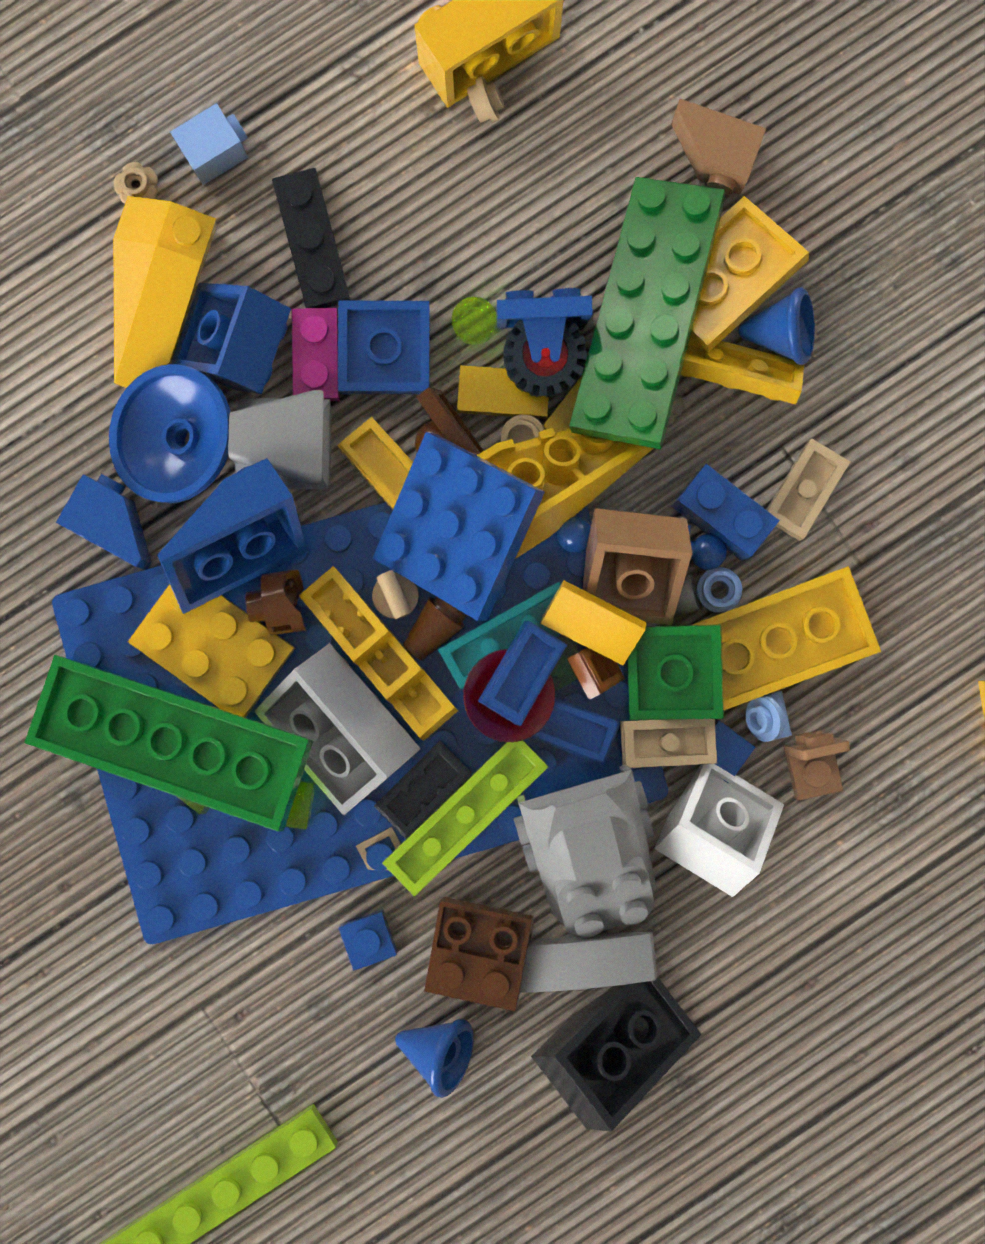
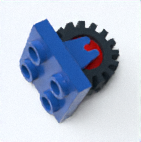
[496,288,593,398]

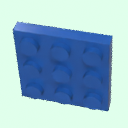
[373,432,545,621]

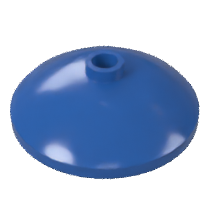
[109,364,231,503]

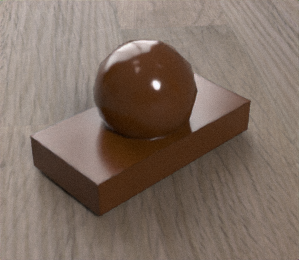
[415,387,484,455]

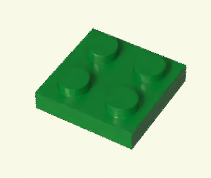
[628,624,724,720]

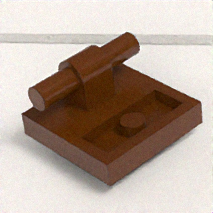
[424,897,534,1011]

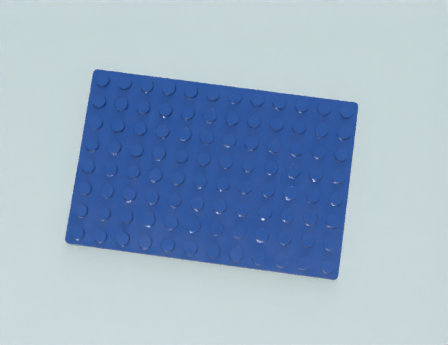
[52,502,668,945]

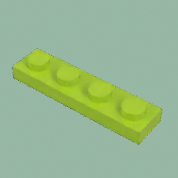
[382,740,548,897]

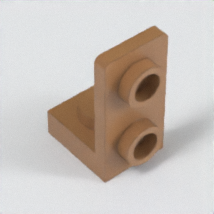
[783,730,850,800]

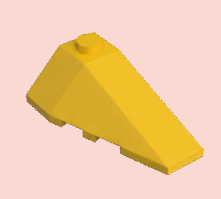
[113,196,216,388]
[477,428,654,559]

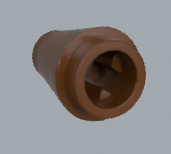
[403,597,468,661]

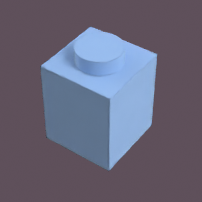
[170,103,248,185]

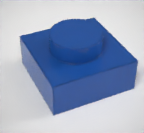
[338,909,398,971]

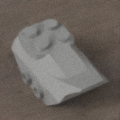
[514,765,656,938]

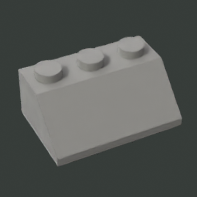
[254,643,421,815]

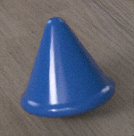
[738,287,815,365]
[395,1019,474,1098]

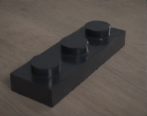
[272,168,351,308]

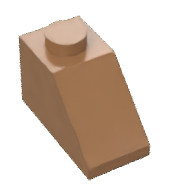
[671,99,766,195]

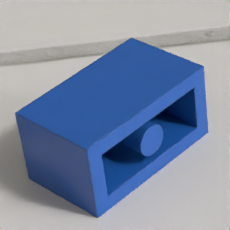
[671,464,780,561]

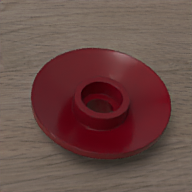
[463,649,555,742]

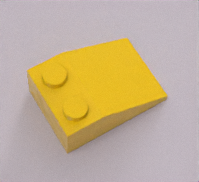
[414,0,564,108]

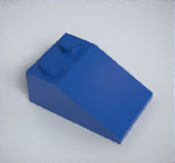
[157,458,308,614]

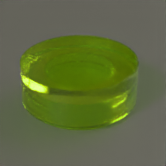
[452,297,497,345]

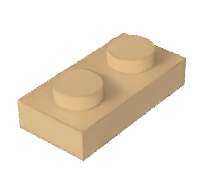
[766,438,850,541]
[620,719,717,768]

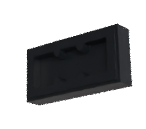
[374,740,473,839]

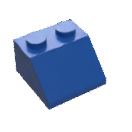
[171,283,291,394]

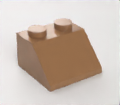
[582,508,692,625]

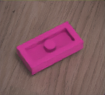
[292,308,340,401]

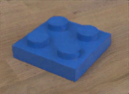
[338,300,430,394]

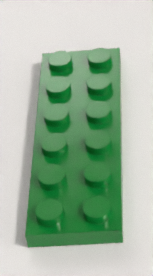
[569,177,725,450]
[24,655,314,832]

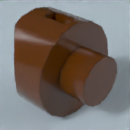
[245,570,306,635]

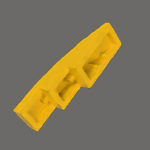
[299,566,458,741]

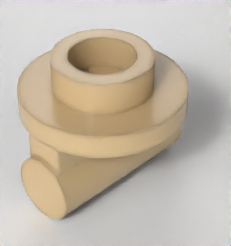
[372,570,419,620]

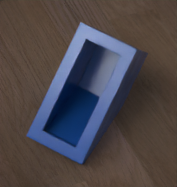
[56,473,152,570]

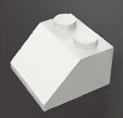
[654,764,784,897]

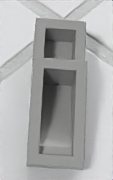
[520,932,658,993]

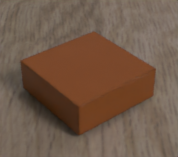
[567,648,625,700]

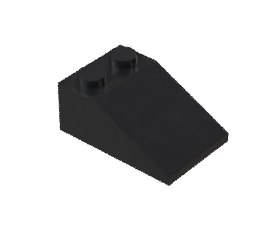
[531,978,702,1132]

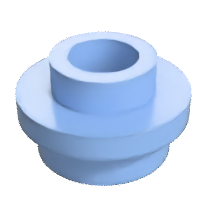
[696,567,742,613]

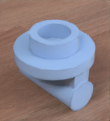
[746,691,792,742]

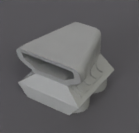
[228,390,332,490]

